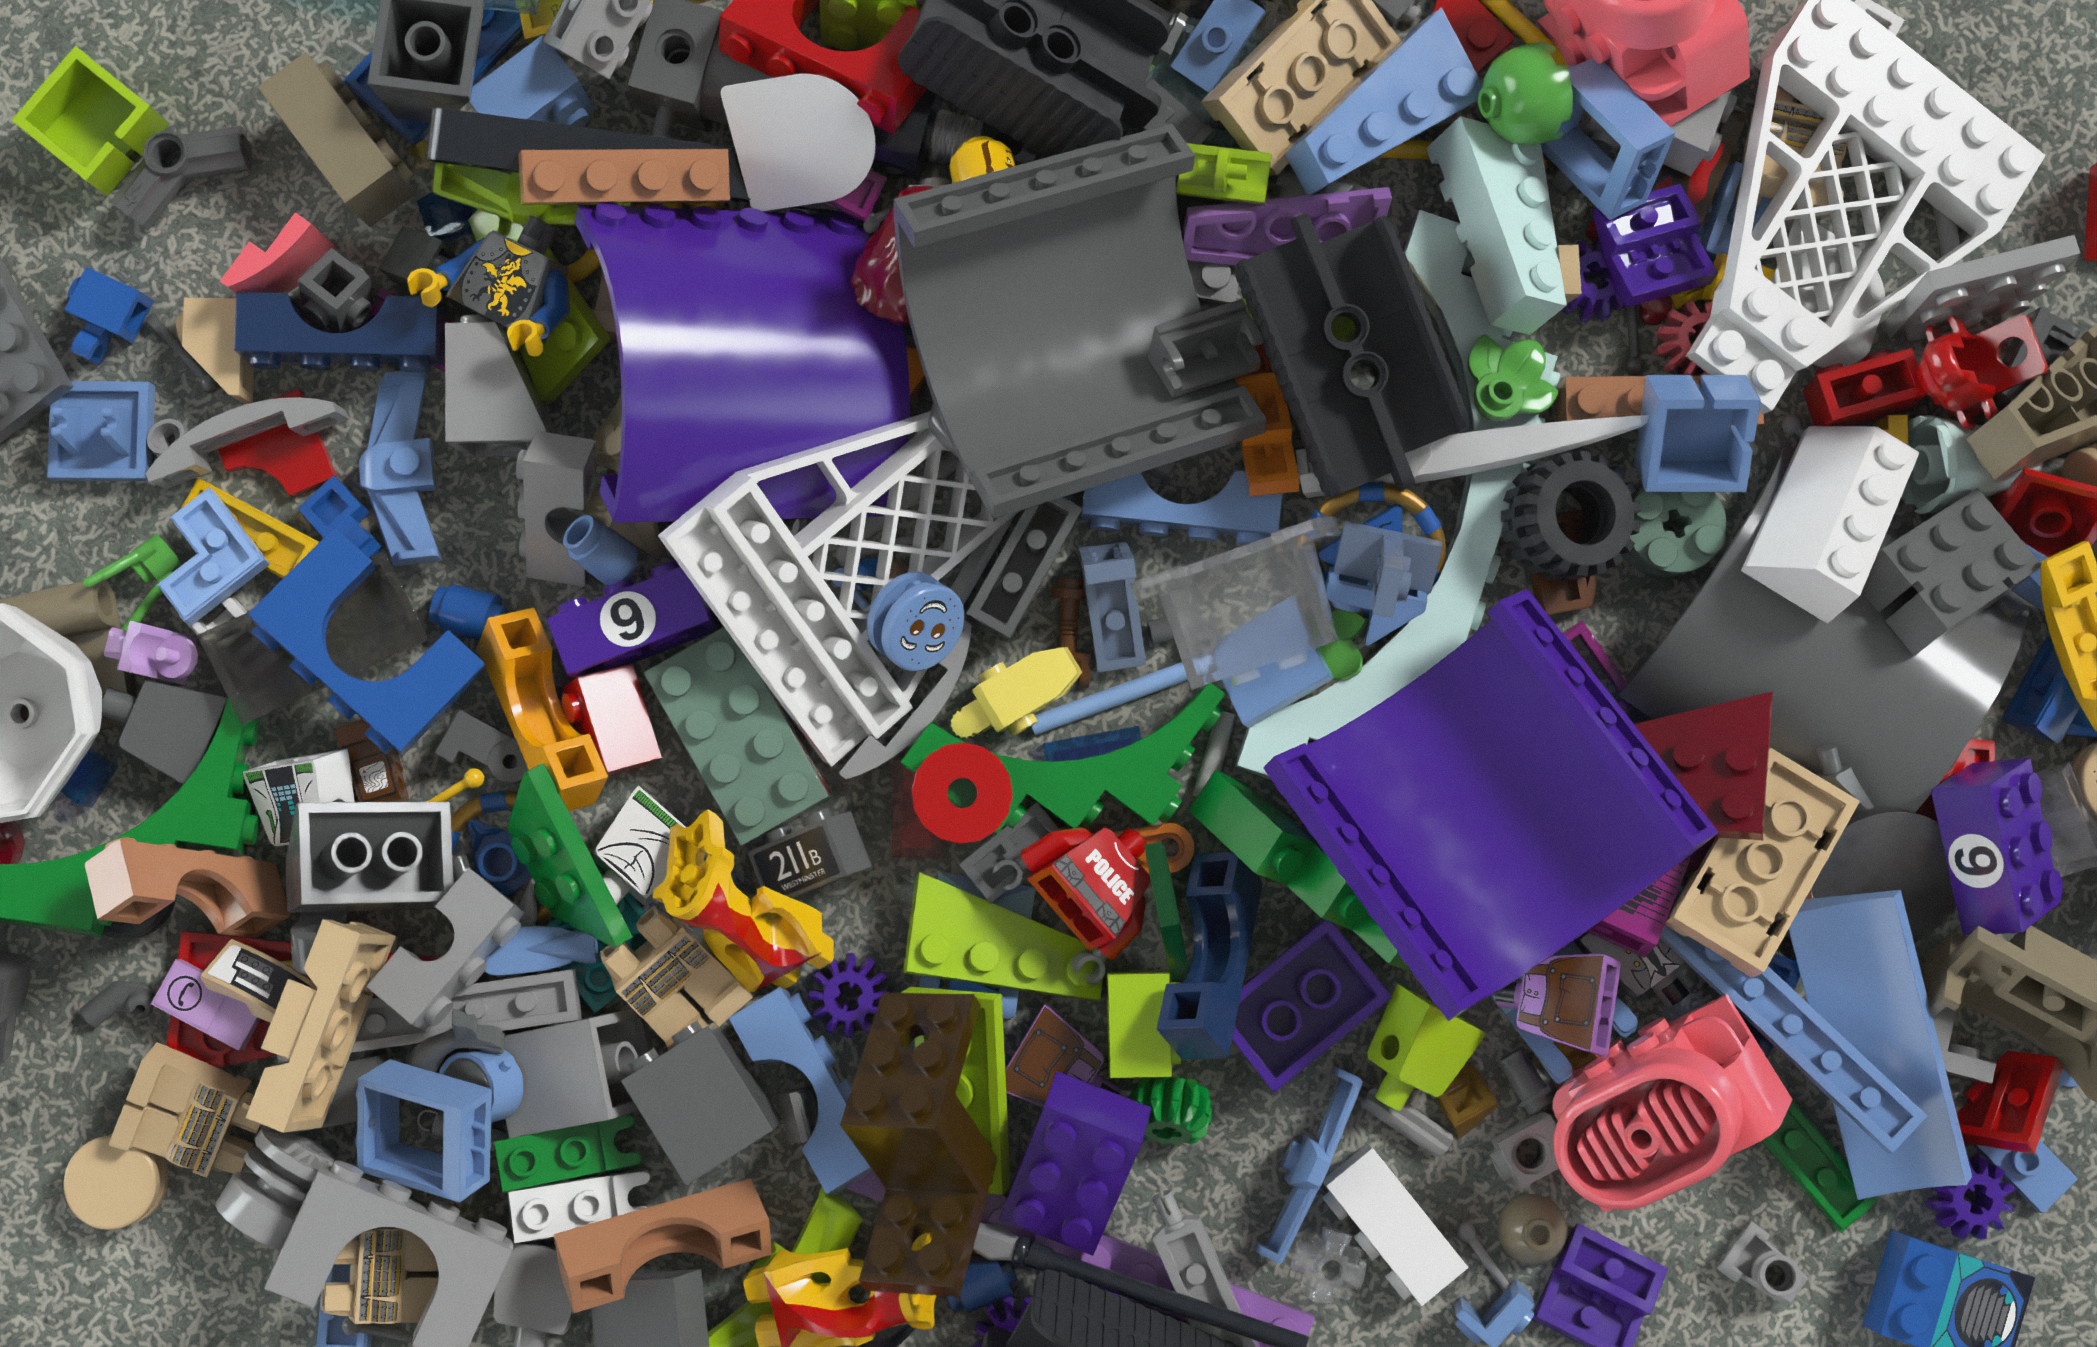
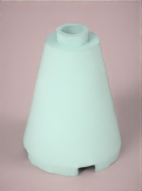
[1901,415,2043,514]

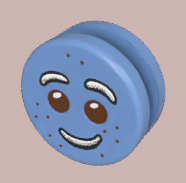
[867,572,964,671]

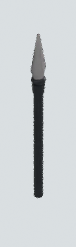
[973,1223,1310,1347]

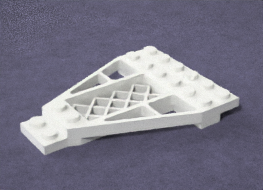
[1686,0,2046,414]
[658,411,1021,767]

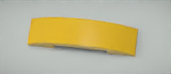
[2040,541,2097,732]

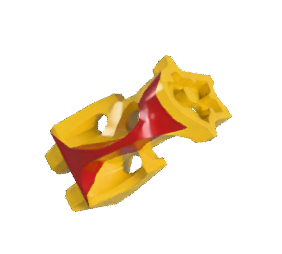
[653,809,834,992]
[743,1233,937,1347]

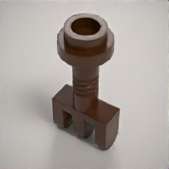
[1042,578,1091,688]

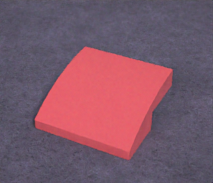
[220,213,337,294]

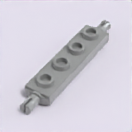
[1152,1190,1257,1347]

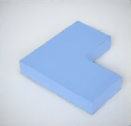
[157,487,270,626]

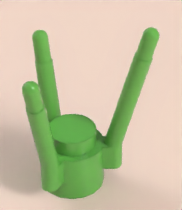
[83,533,182,630]

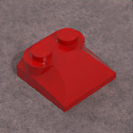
[1989,468,2097,558]

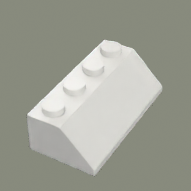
[1741,426,1920,624]

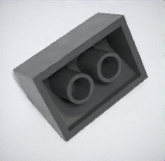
[286,802,454,913]

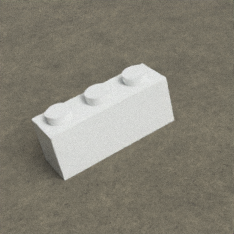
[1322,1144,1469,1306]

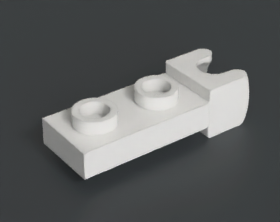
[507,1168,650,1243]

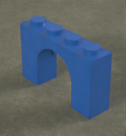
[248,527,486,756]

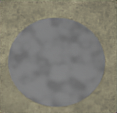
[1811,812,1956,941]

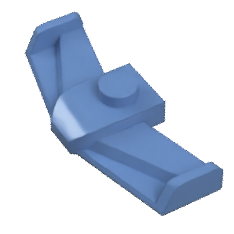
[359,371,443,566]
[1253,1066,1363,1263]

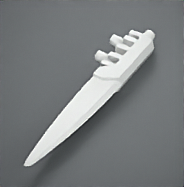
[1296,415,1649,498]

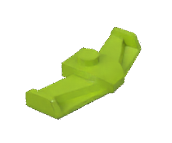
[433,163,636,226]
[708,1187,863,1347]

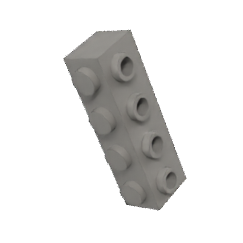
[542,0,653,79]

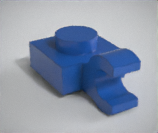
[298,475,383,560]

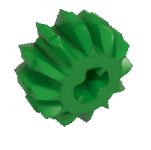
[1128,1074,1212,1147]

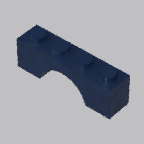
[234,292,446,373]
[1157,851,1263,1060]

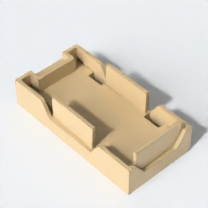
[1201,0,1401,176]
[1665,748,1860,978]
[242,919,396,1133]

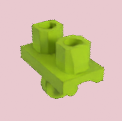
[1176,143,1272,205]

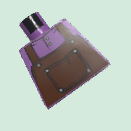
[1495,954,1621,1056]
[1005,1003,1122,1107]

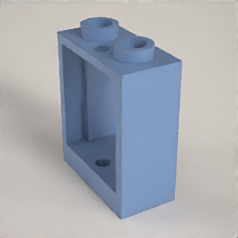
[1541,58,1676,220]
[355,1059,492,1203]

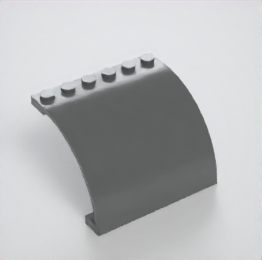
[894,124,1267,519]
[1619,443,2031,837]

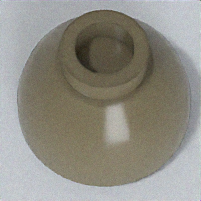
[1497,1194,1567,1265]

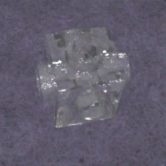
[1290,1226,1367,1305]

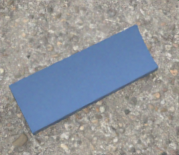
[1789,890,1972,1200]

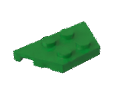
[507,763,633,947]

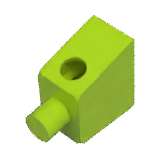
[1367,984,1487,1112]

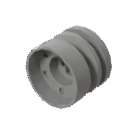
[215,1126,342,1251]

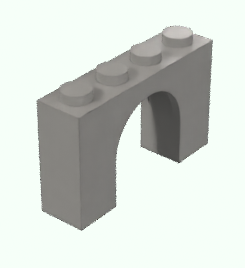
[264,1160,513,1347]

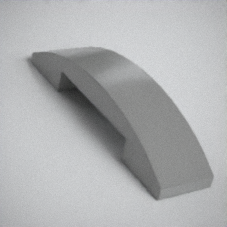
[146,397,349,489]
[839,620,972,780]

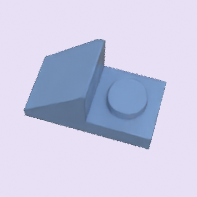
[1324,566,1427,646]

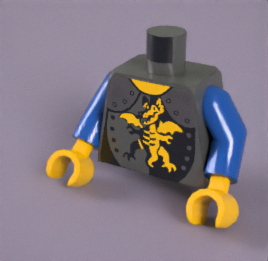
[407,215,570,357]

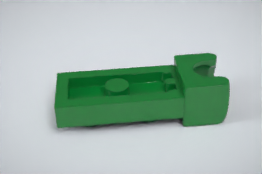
[493,1114,642,1192]

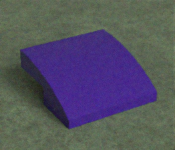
[1593,184,1718,308]
[1532,1223,1668,1347]

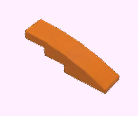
[1234,344,1299,497]

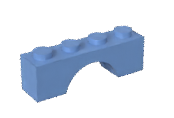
[1081,470,1282,547]
[729,987,873,1195]

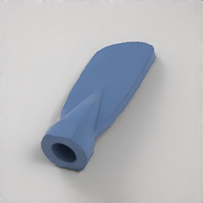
[484,926,599,976]

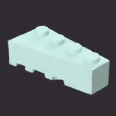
[1426,116,1567,335]

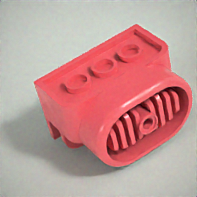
[1537,0,1750,127]
[1552,994,1792,1212]

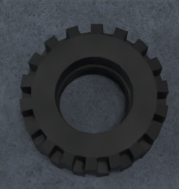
[1501,451,1641,581]

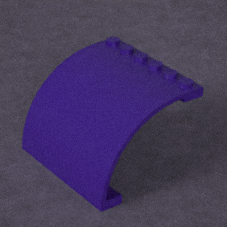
[575,202,910,523]
[1263,589,1719,1021]

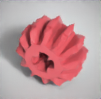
[1654,301,1713,376]

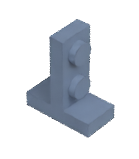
[1333,521,1442,618]
[1078,540,1146,672]

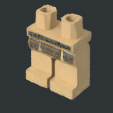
[1734,85,1847,219]
[600,906,753,1050]
[108,1042,262,1178]
[321,1227,439,1324]

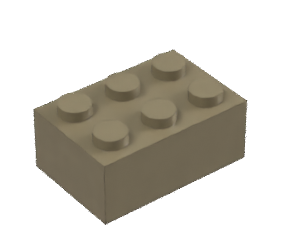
[258,52,417,227]

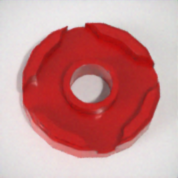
[911,742,1013,844]

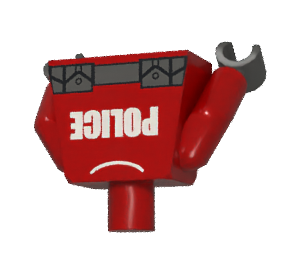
[992,827,1151,984]

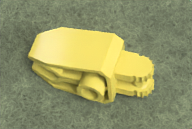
[950,647,1082,739]

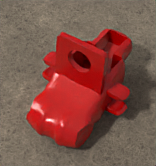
[1917,314,2048,430]

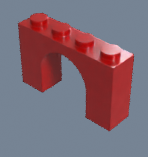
[719,0,928,135]

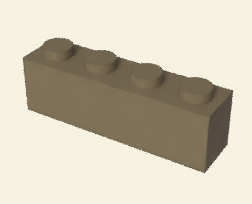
[1966,324,2097,480]

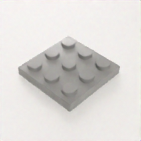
[1884,235,2081,341]

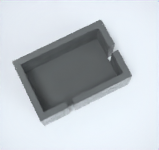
[1862,488,2041,657]

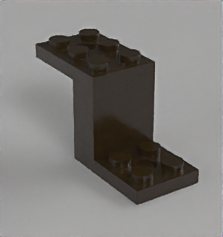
[840,993,997,1297]

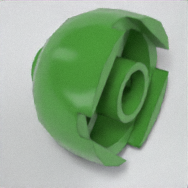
[1478,42,1573,145]

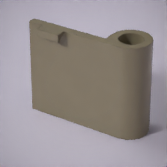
[0,580,136,731]

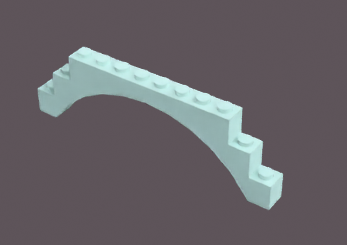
[1234,210,1560,780]

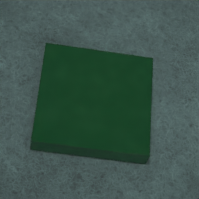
[1144,841,1189,982]

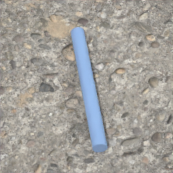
[1032,654,1218,736]

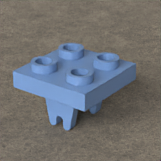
[47,381,155,481]

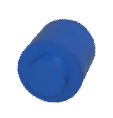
[429,584,508,640]

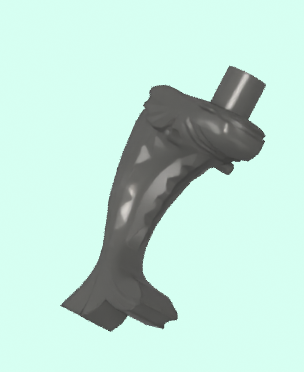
[403,1009,505,1109]

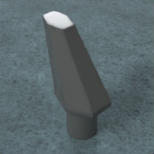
[1815,744,1874,811]

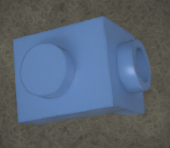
[1454,1279,1535,1347]

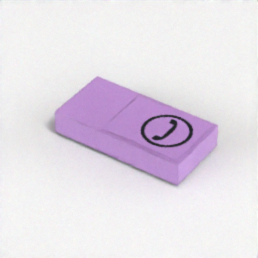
[151,959,261,1051]

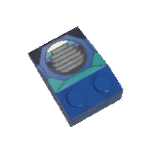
[1862,1229,2035,1347]

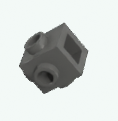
[298,248,373,333]

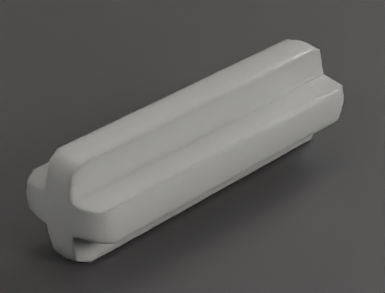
[1361,1084,1453,1157]

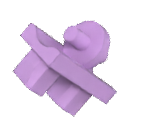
[104,621,198,685]

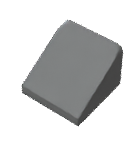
[777,1086,818,1143]

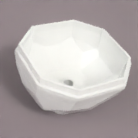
[0,603,102,823]

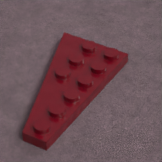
[1634,691,1773,841]

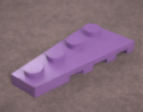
[1181,187,1392,265]

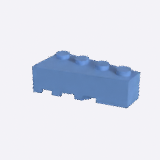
[1284,7,1482,195]

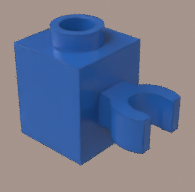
[64,267,154,365]

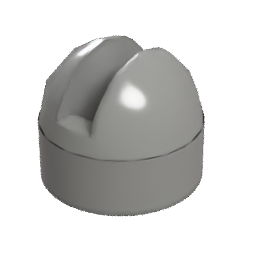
[147,419,188,457]

